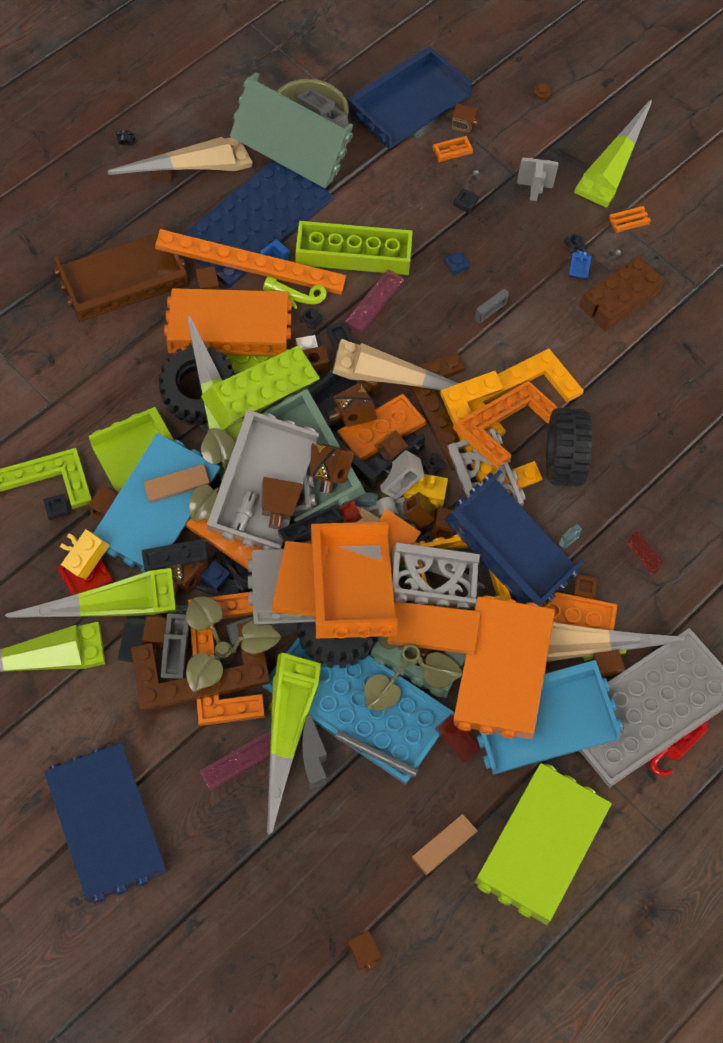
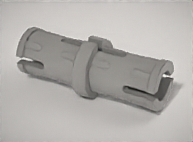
[231,491,258,532]

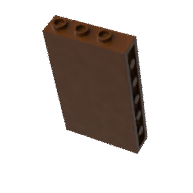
[53,222,188,322]

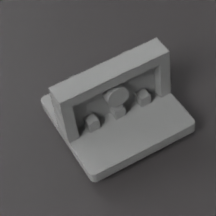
[517,158,558,201]

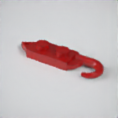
[649,721,709,777]

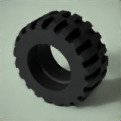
[158,345,235,425]
[546,407,592,486]
[297,622,378,668]

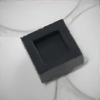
[453,189,479,213]
[43,494,69,520]

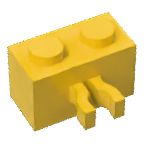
[403,474,448,509]
[60,529,110,580]

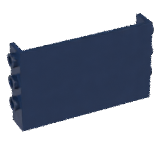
[347,46,472,149]
[444,470,584,606]
[44,743,167,904]

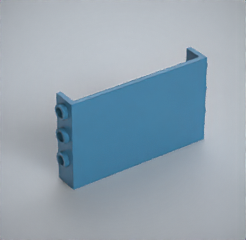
[94,433,223,573]
[477,660,623,775]

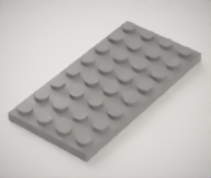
[580,628,723,788]

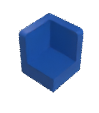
[260,239,289,261]

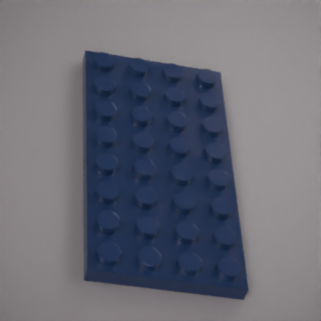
[182,160,333,288]

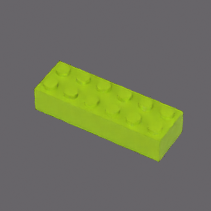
[296,221,412,275]
[201,345,320,431]

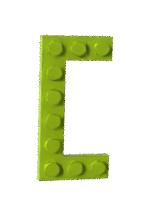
[0,448,92,509]

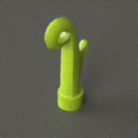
[263,276,327,309]

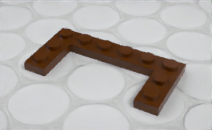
[409,352,507,471]
[131,622,270,712]

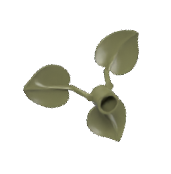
[189,428,235,521]
[186,597,281,693]
[364,636,463,711]

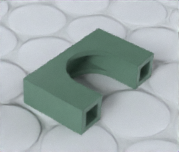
[371,640,466,698]

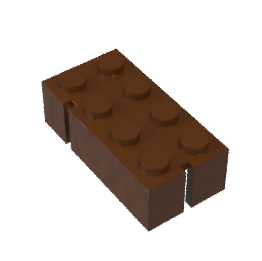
[580,255,665,332]

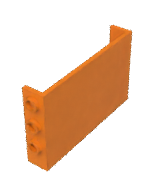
[164,288,292,356]
[311,522,398,639]
[454,596,555,740]

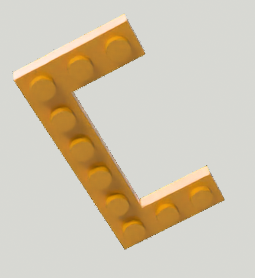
[468,349,584,437]
[440,371,543,493]

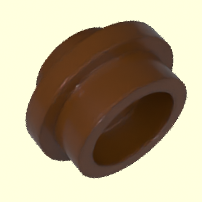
[534,83,552,100]

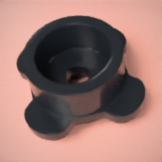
[116,130,135,146]
[564,234,585,253]
[299,308,322,329]
[421,453,445,475]

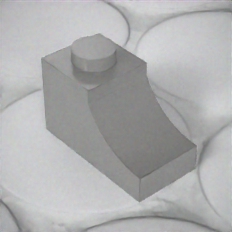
[380,450,424,500]

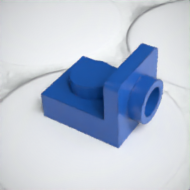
[568,251,592,280]

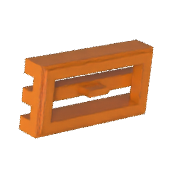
[432,136,473,162]
[609,206,651,233]

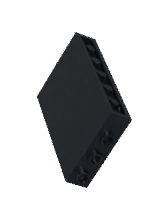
[308,369,425,490]

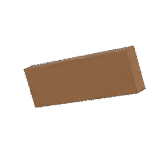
[144,464,210,503]
[412,814,478,876]

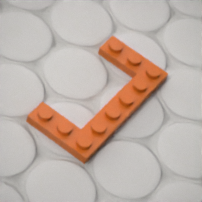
[453,381,557,468]
[188,592,265,726]

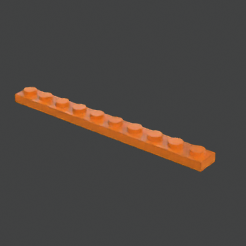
[155,229,346,295]

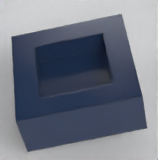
[444,251,470,276]
[200,561,231,591]

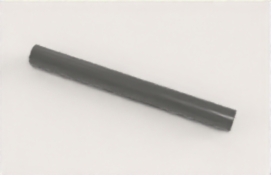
[335,731,419,778]

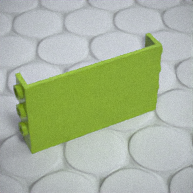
[89,407,191,520]
[475,763,612,925]

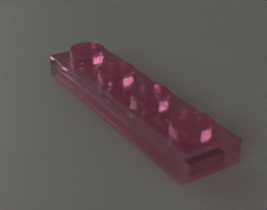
[345,269,404,335]
[199,730,271,792]

